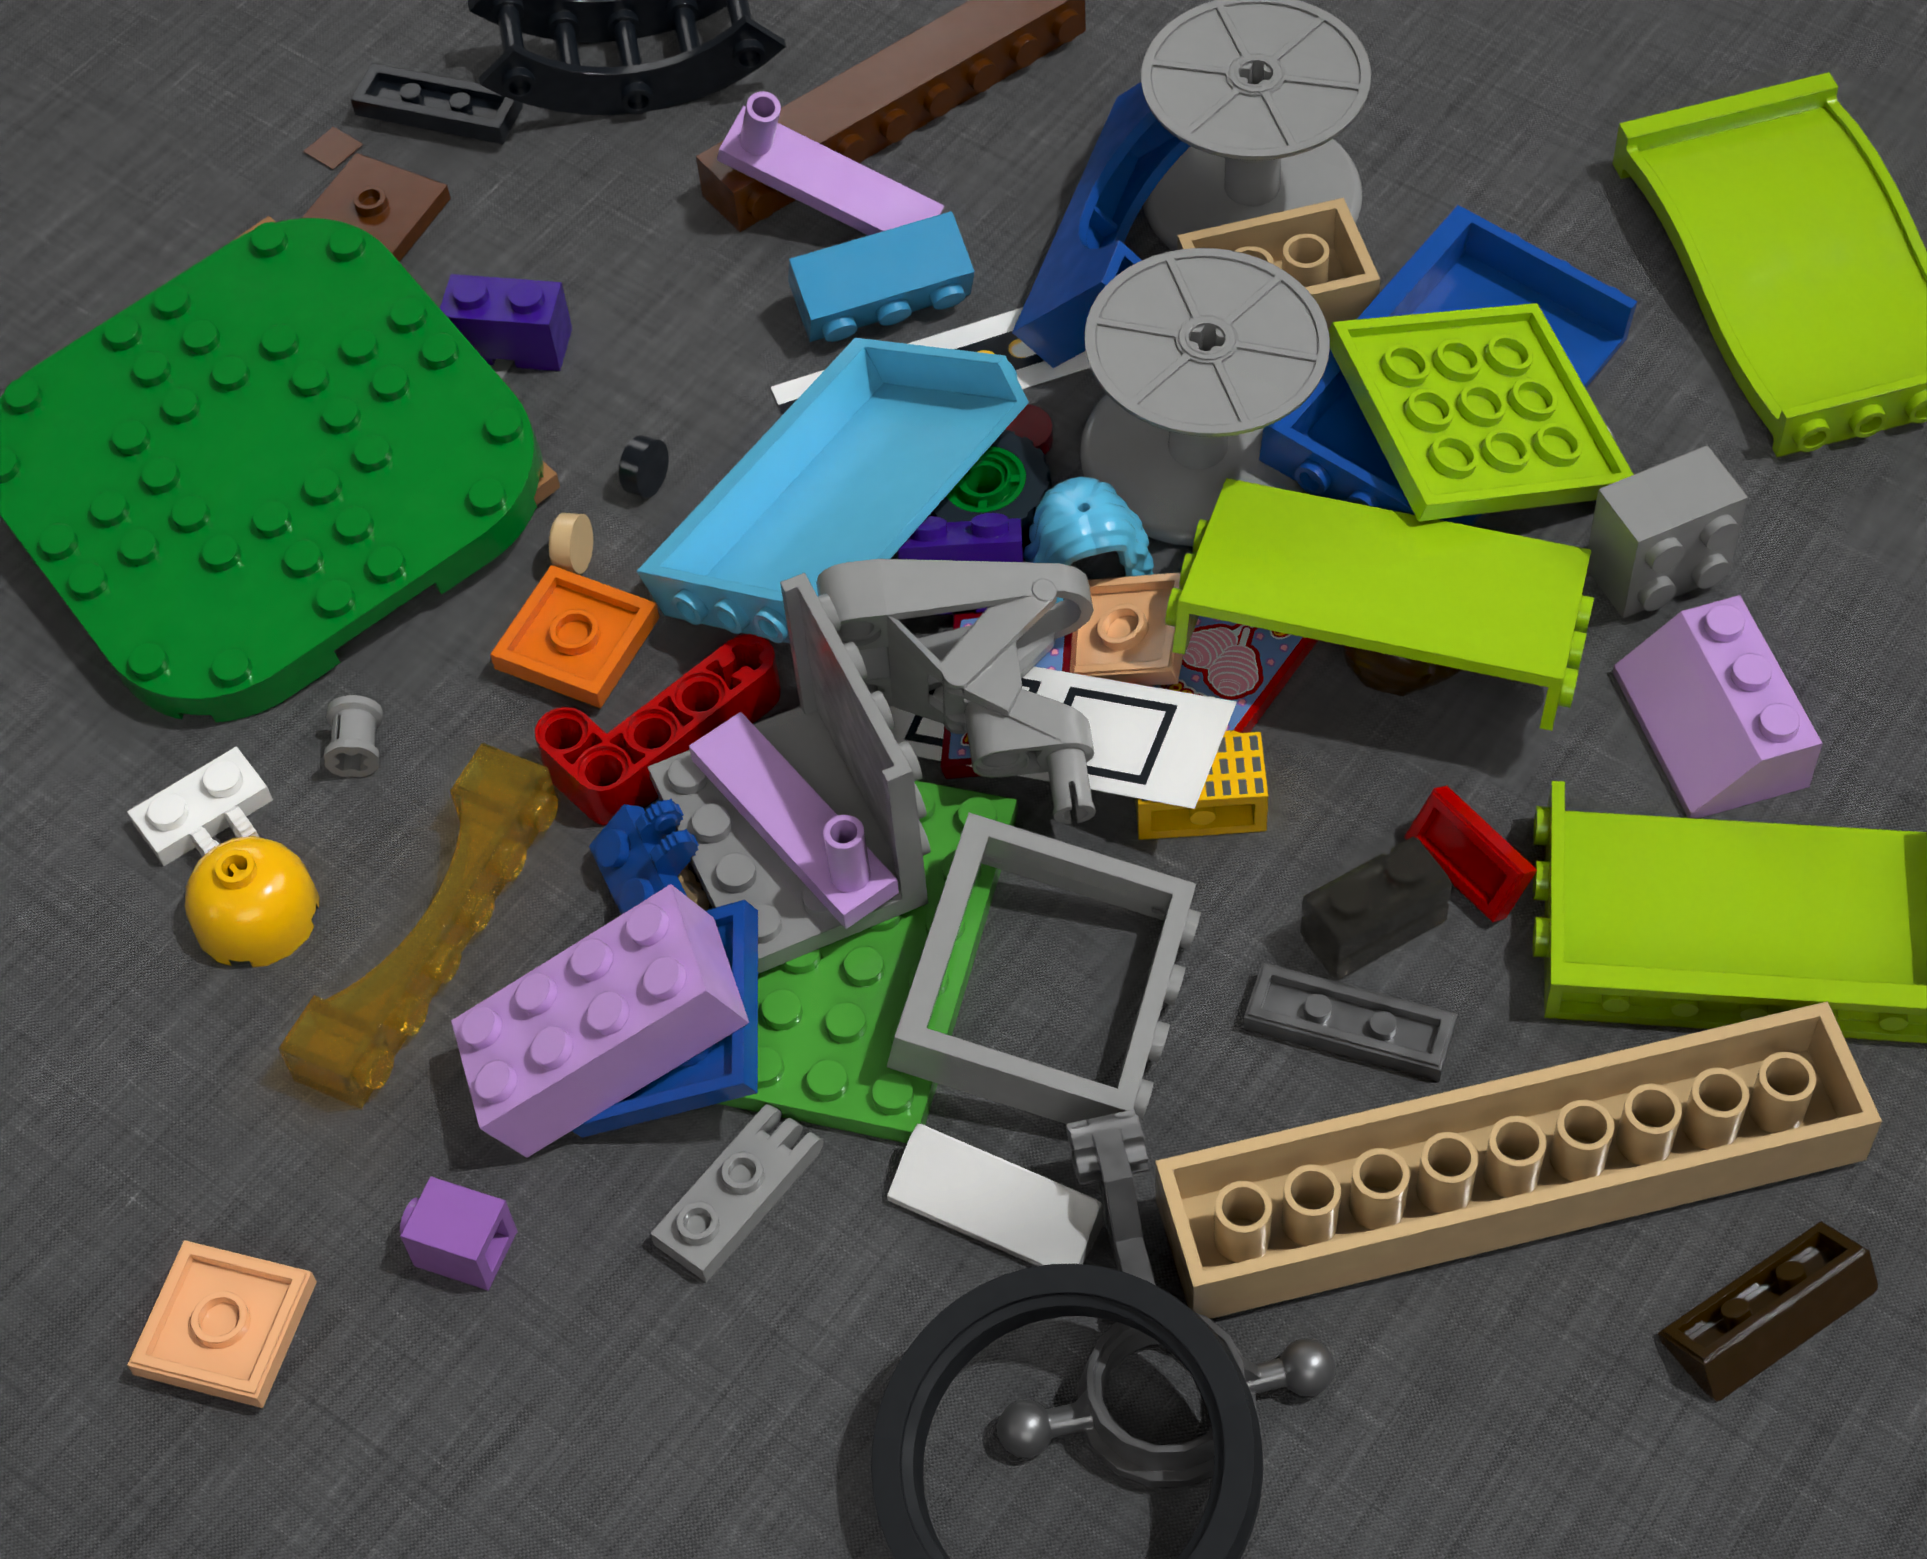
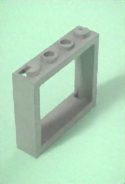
[887,813,1201,1124]

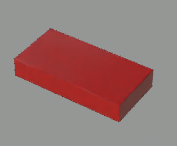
[1404,785,1537,922]

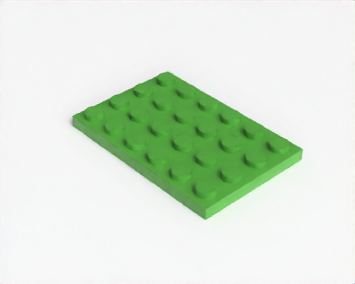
[717,781,1018,1143]

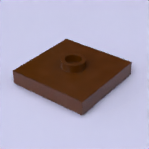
[302,153,451,262]

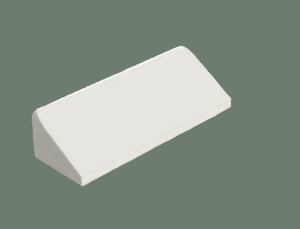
[887,1124,1104,1266]

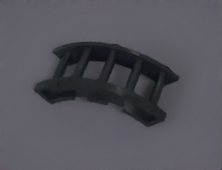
[467,0,786,115]

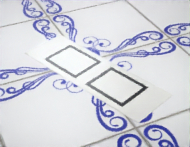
[889,667,1237,809]

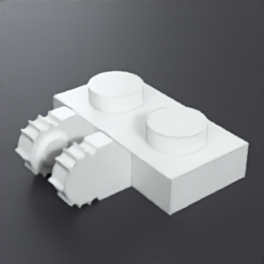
[127,746,273,866]

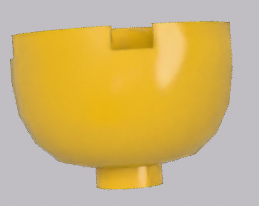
[185,836,319,967]

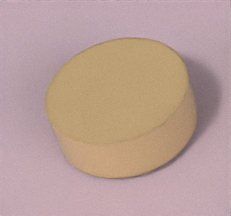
[549,513,593,574]

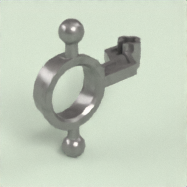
[997,1109,1336,1488]

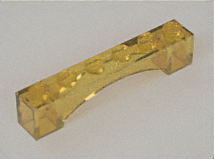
[278,743,558,1109]

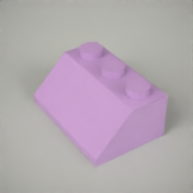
[1613,595,1823,819]

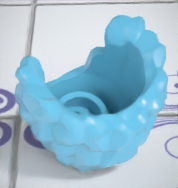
[1023,476,1154,604]

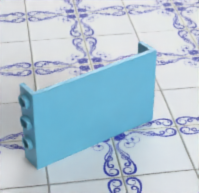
[637,338,1029,643]

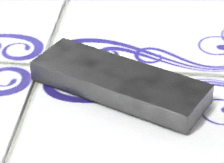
[1243,962,1458,1082]

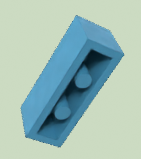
[788,211,975,342]

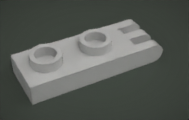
[650,1104,824,1283]

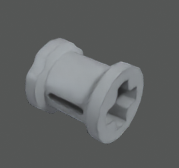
[324,695,383,778]

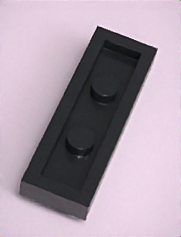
[351,63,523,144]

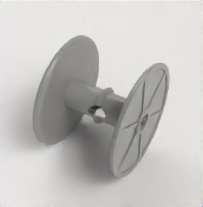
[1141,0,1371,251]
[1080,248,1330,546]

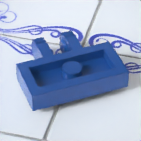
[589,799,699,915]

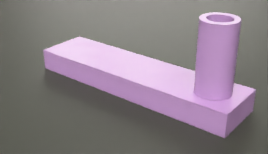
[717,91,944,235]
[689,712,899,929]

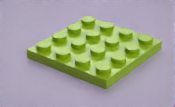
[1328,303,1634,521]

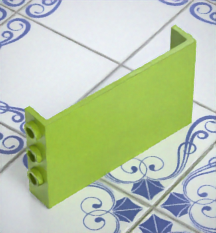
[1165,478,1594,731]
[1532,781,1927,1043]

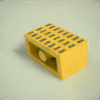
[1135,731,1268,840]

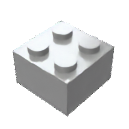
[1587,445,1748,619]

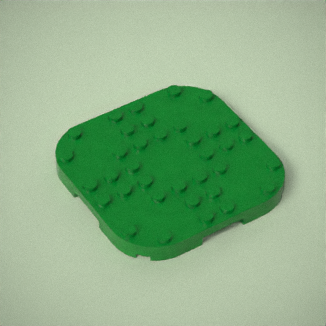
[0,218,544,722]

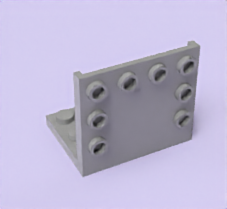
[648,573,931,974]

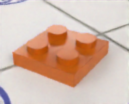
[490,565,660,708]

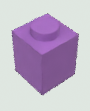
[400,1176,517,1291]

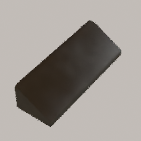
[1658,1221,1878,1401]

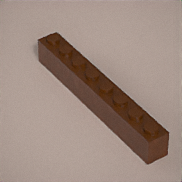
[696,0,1086,232]

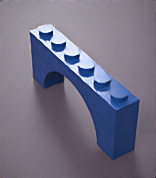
[1012,82,1190,368]

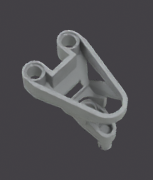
[816,559,1096,824]

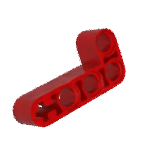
[535,634,781,825]

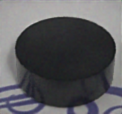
[619,435,669,498]

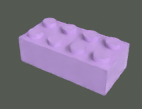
[451,884,749,1158]

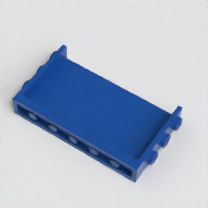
[1259,205,1638,526]

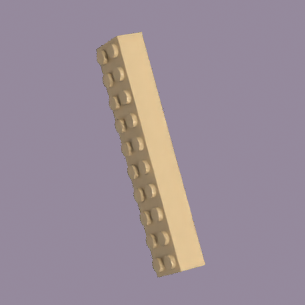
[1155,1001,1882,1319]

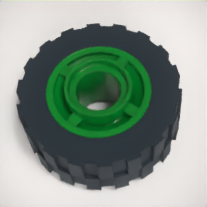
[929,429,1052,551]

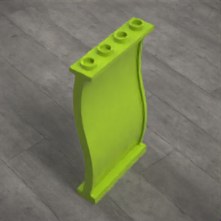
[1613,72,1927,457]

